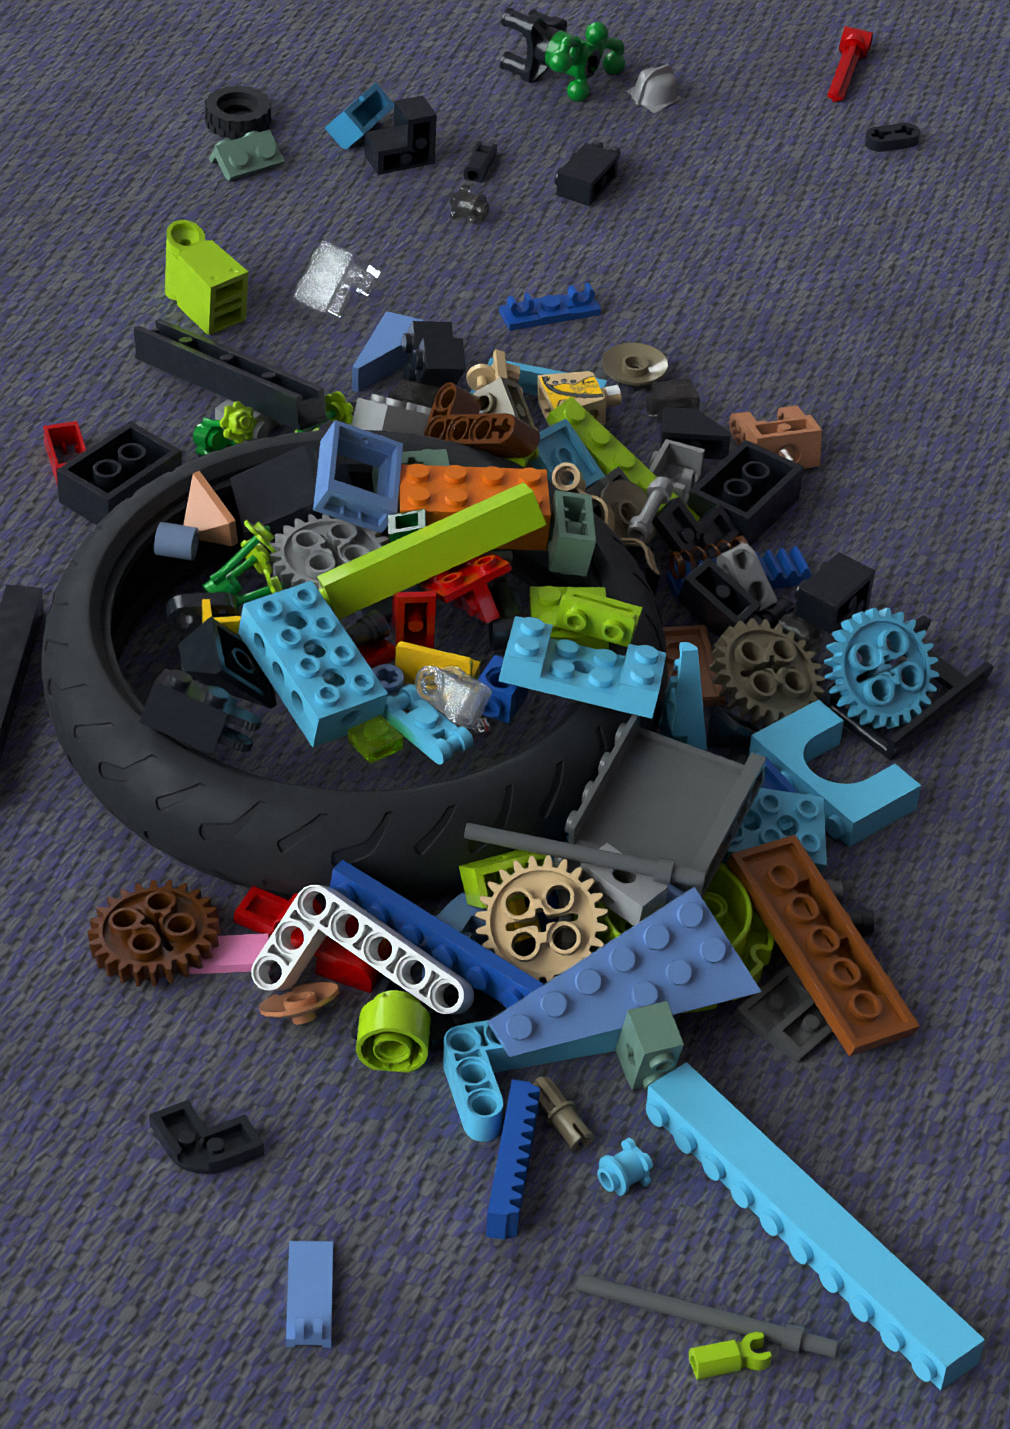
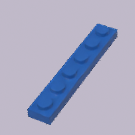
[330,860,544,1008]

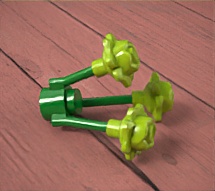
[193,401,257,456]

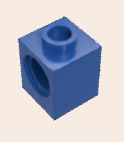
[473,655,528,724]

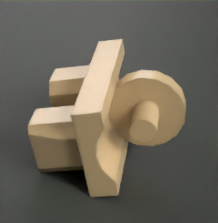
[466,349,523,394]

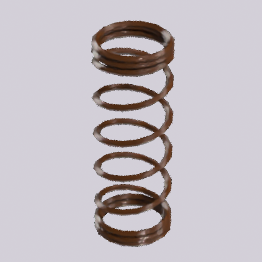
[668,536,749,580]

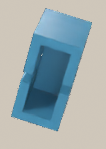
[325,83,394,149]

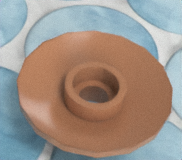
[259,982,339,1025]

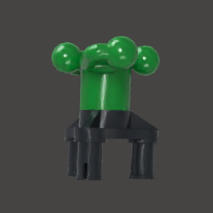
[500,8,626,102]

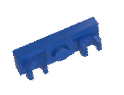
[499,282,601,331]

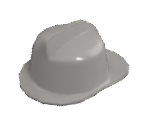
[626,64,681,113]

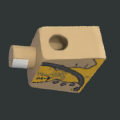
[538,371,622,427]

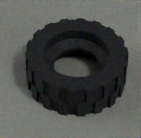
[205,85,271,140]

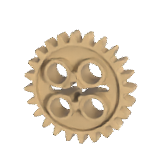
[475,855,609,982]

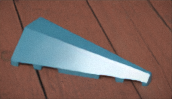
[658,642,707,751]

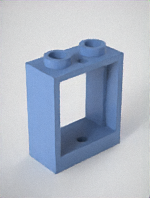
[313,420,403,533]

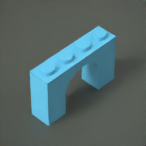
[748,700,921,847]

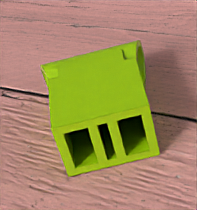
[165,220,249,335]

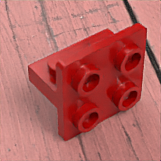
[419,551,512,623]

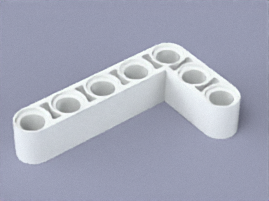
[251,885,474,1014]

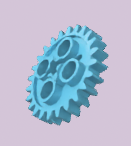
[824,608,939,729]

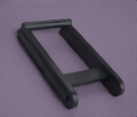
[821,615,994,761]

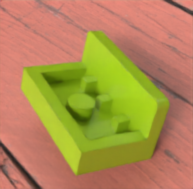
[555,587,643,647]

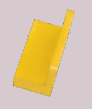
[395,641,481,698]

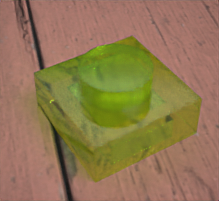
[348,715,403,764]

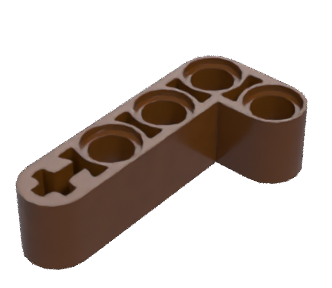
[424,382,540,458]

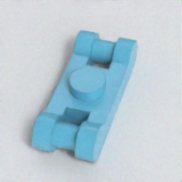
[383,684,474,765]

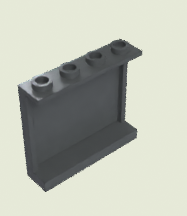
[565,714,766,899]

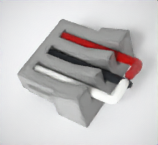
[472,718,491,734]

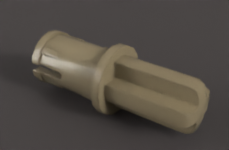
[532,1076,595,1152]

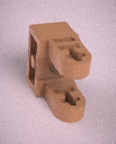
[729,405,822,470]

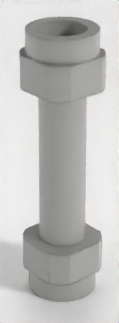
[627,477,673,542]

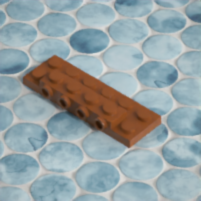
[726,835,920,1057]

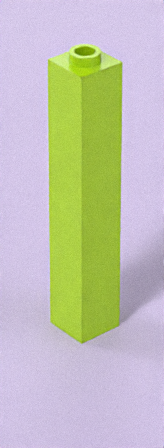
[317,482,547,620]

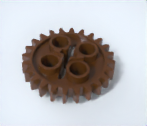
[87,880,221,987]

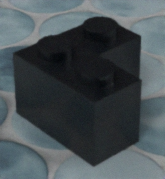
[365,96,437,175]
[401,321,466,396]
[795,552,875,634]

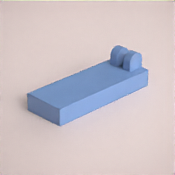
[286,1241,333,1348]

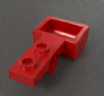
[234,886,392,993]

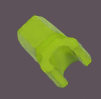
[689,1332,772,1380]

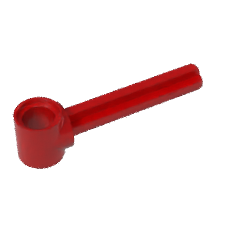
[827,26,873,102]

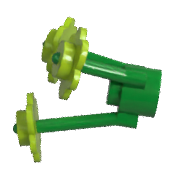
[202,520,285,607]

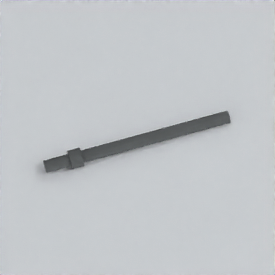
[464,823,707,887]
[575,1273,839,1358]

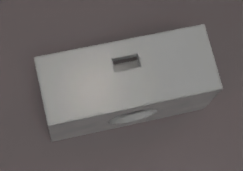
[579,843,669,926]

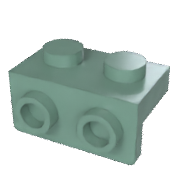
[209,130,285,181]

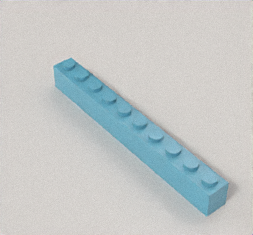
[646,1062,985,1390]

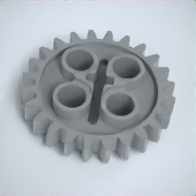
[270,514,388,589]

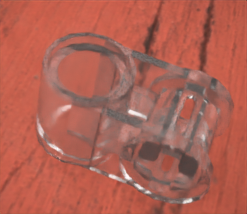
[415,666,492,729]

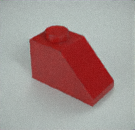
[391,591,436,649]

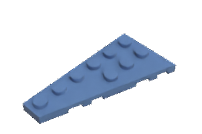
[487,887,761,1057]

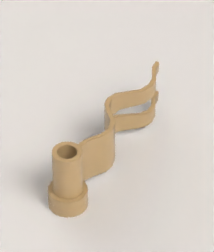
[552,462,660,575]

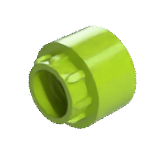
[356,990,431,1072]

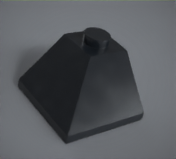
[178,617,277,709]

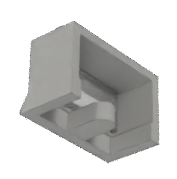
[649,439,705,504]

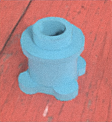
[597,1138,653,1196]

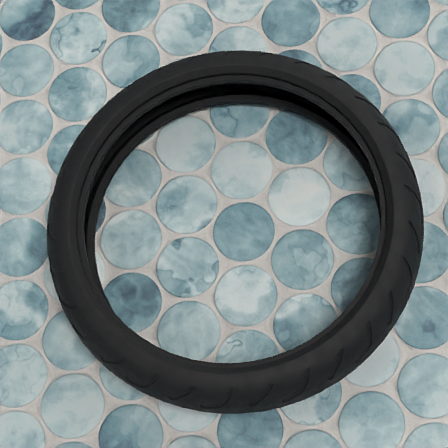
[42,430,668,901]

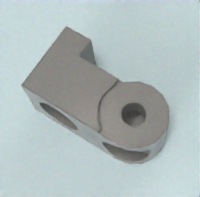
[716,543,777,611]

